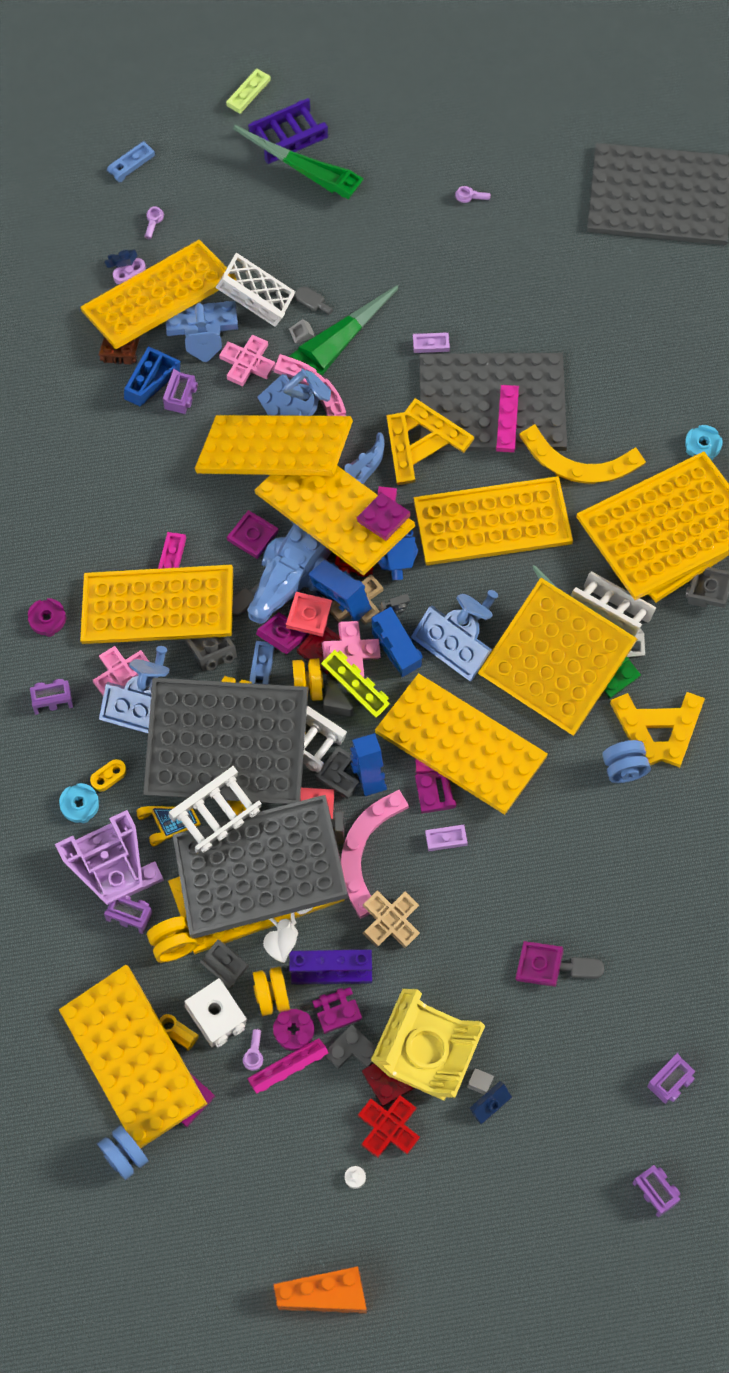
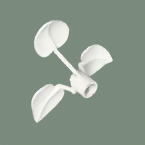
[263,908,312,963]

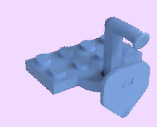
[166,301,238,362]
[258,368,331,416]
[411,590,498,681]
[99,646,170,733]

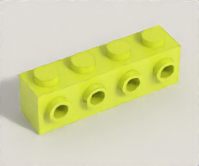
[321,650,390,718]

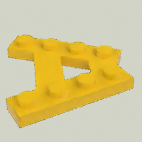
[386,398,474,485]
[610,692,705,767]

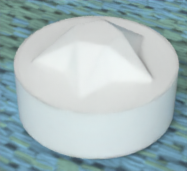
[345,1166,366,1189]

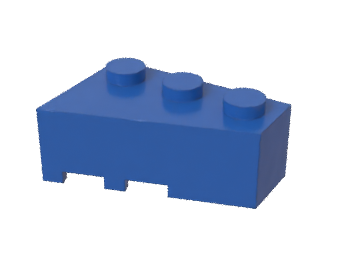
[124,346,181,406]
[309,560,371,621]
[372,607,423,677]
[350,733,387,796]

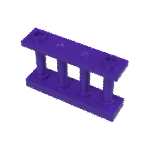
[248,98,328,164]
[289,950,372,985]

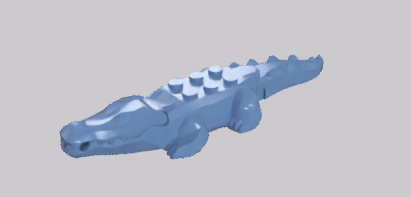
[248,432,384,624]

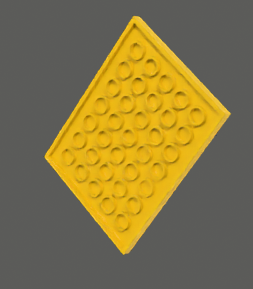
[577,451,729,600]

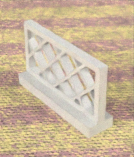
[216,253,295,327]

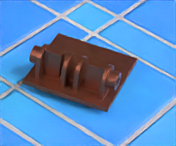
[99,337,140,365]

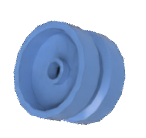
[602,740,651,783]
[97,1125,149,1180]

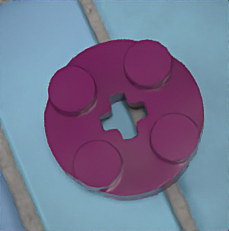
[28,598,66,637]
[273,1009,314,1051]

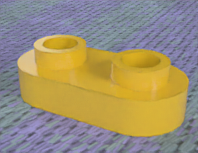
[90,759,127,792]

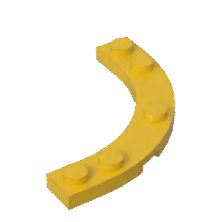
[519,424,646,484]

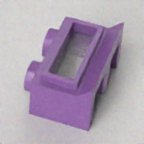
[163,369,198,414]
[30,679,73,715]
[104,895,152,934]
[647,1053,695,1104]
[633,1165,681,1218]

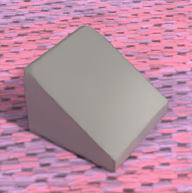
[289,319,315,343]
[467,1068,494,1095]

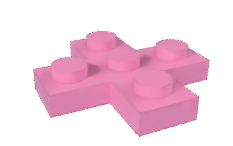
[219,335,276,386]
[322,621,381,678]
[93,646,149,696]

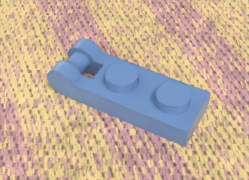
[107,141,155,182]
[249,641,275,685]

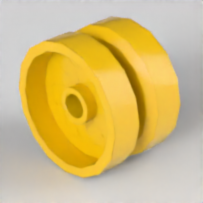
[292,658,324,701]
[146,916,198,963]
[252,966,290,1016]

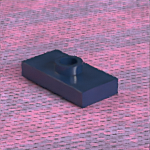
[470,1081,512,1124]

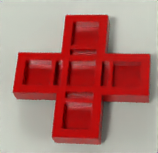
[358,1095,420,1158]

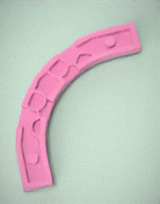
[274,354,346,416]
[341,790,409,919]

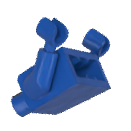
[378,530,418,580]

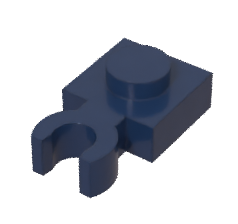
[104,250,138,268]

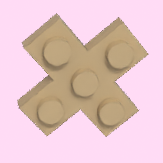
[330,574,383,625]
[362,890,420,948]

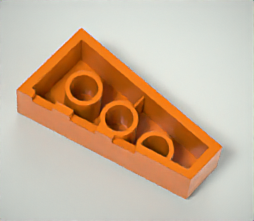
[273,1266,367,1314]

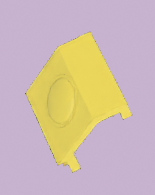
[371,989,485,1101]

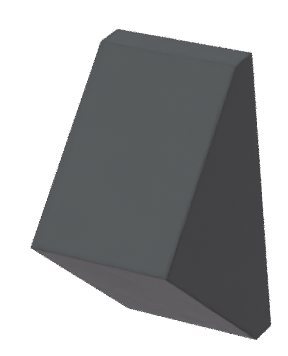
[323,679,354,717]

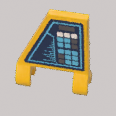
[136,806,201,847]

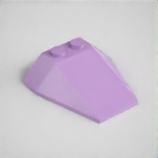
[55,810,143,905]

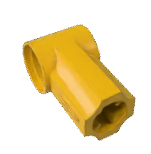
[160,1014,199,1051]

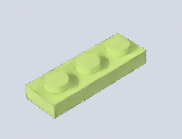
[226,69,271,114]

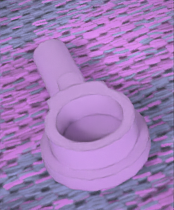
[455,186,490,203]
[145,206,164,239]
[243,1029,263,1070]

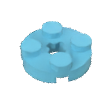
[685,425,723,461]
[59,783,99,823]

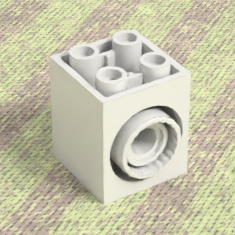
[185,978,247,1048]

